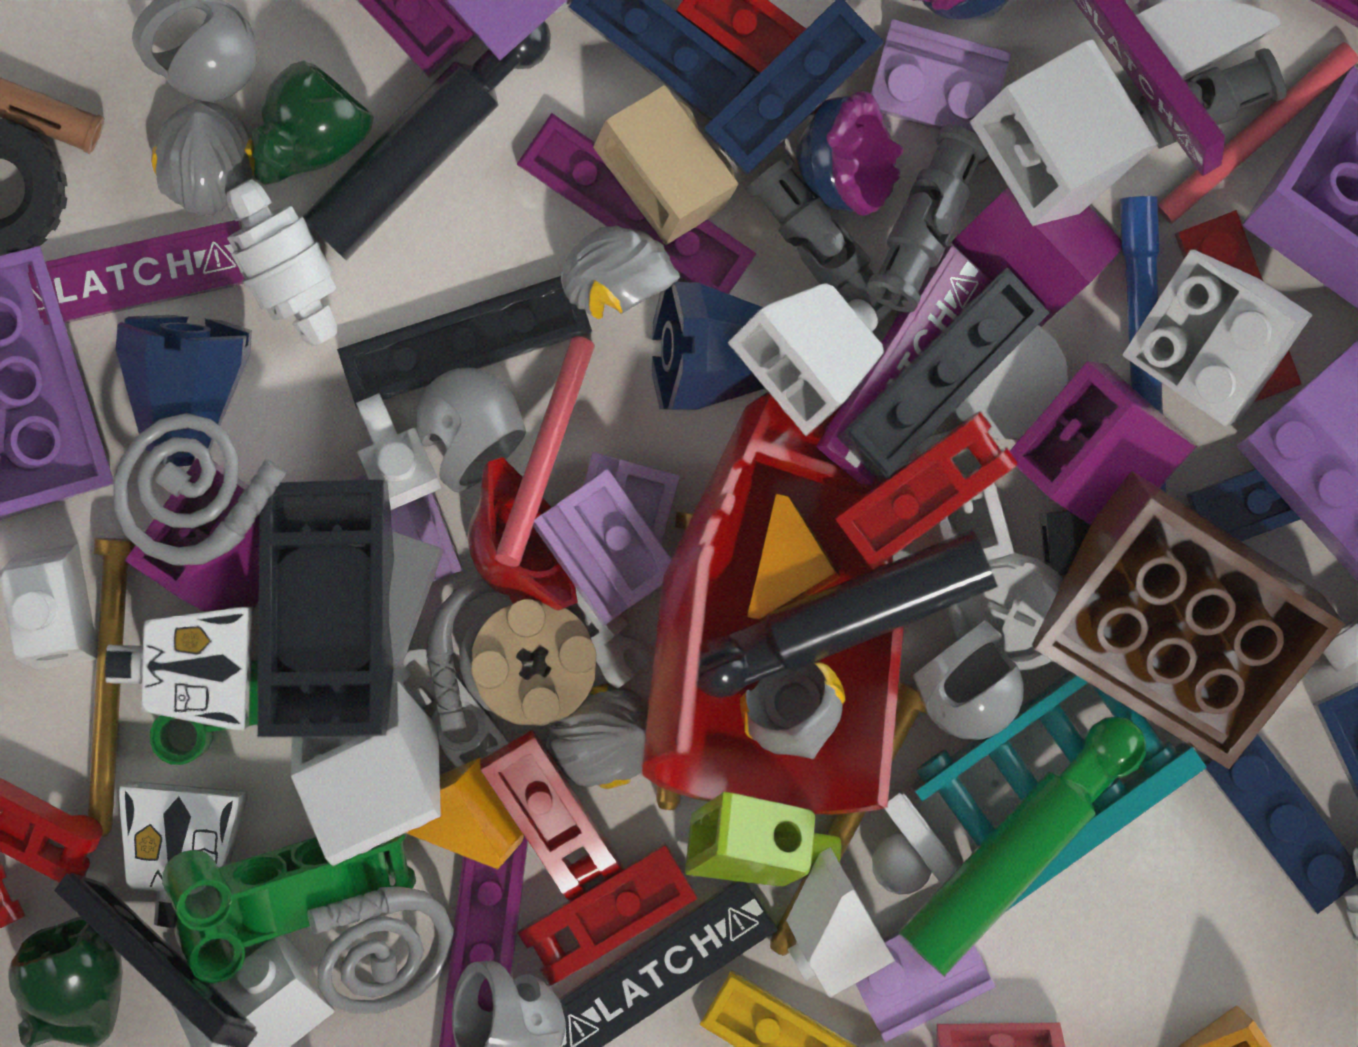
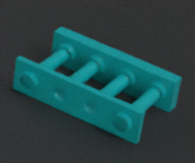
[910,671,1207,911]

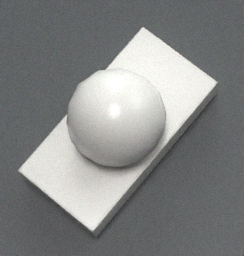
[872,787,959,895]

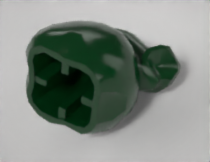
[251,61,374,185]
[8,917,123,1047]

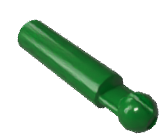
[898,716,1146,977]

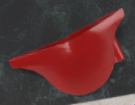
[468,457,578,611]

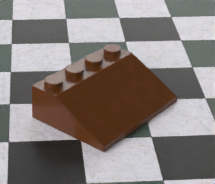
[1032,471,1346,769]

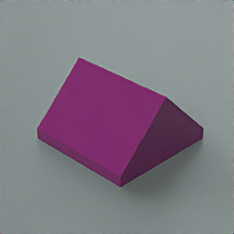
[950,186,1122,327]

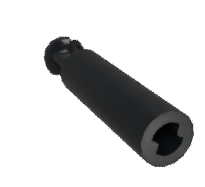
[302,21,551,261]
[696,528,998,698]

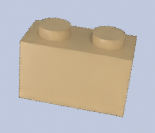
[593,85,739,245]

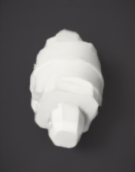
[227,179,337,346]

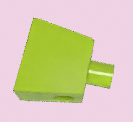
[685,792,841,886]

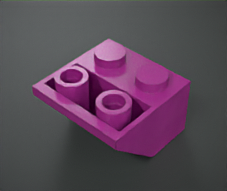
[1010,361,1197,525]
[125,458,260,612]

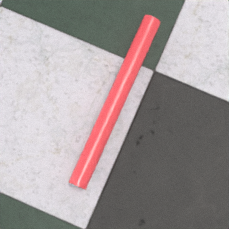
[1158,42,1358,224]
[495,336,595,567]

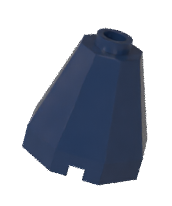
[652,282,766,410]
[116,315,252,466]

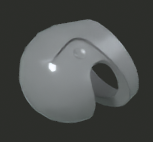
[132,0,257,103]
[416,368,526,492]
[912,620,1024,740]
[452,961,566,1047]

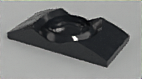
[257,479,394,738]

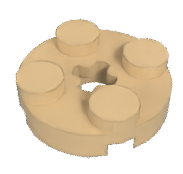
[471,599,596,726]

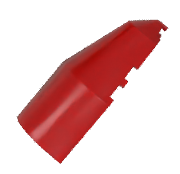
[642,391,904,815]

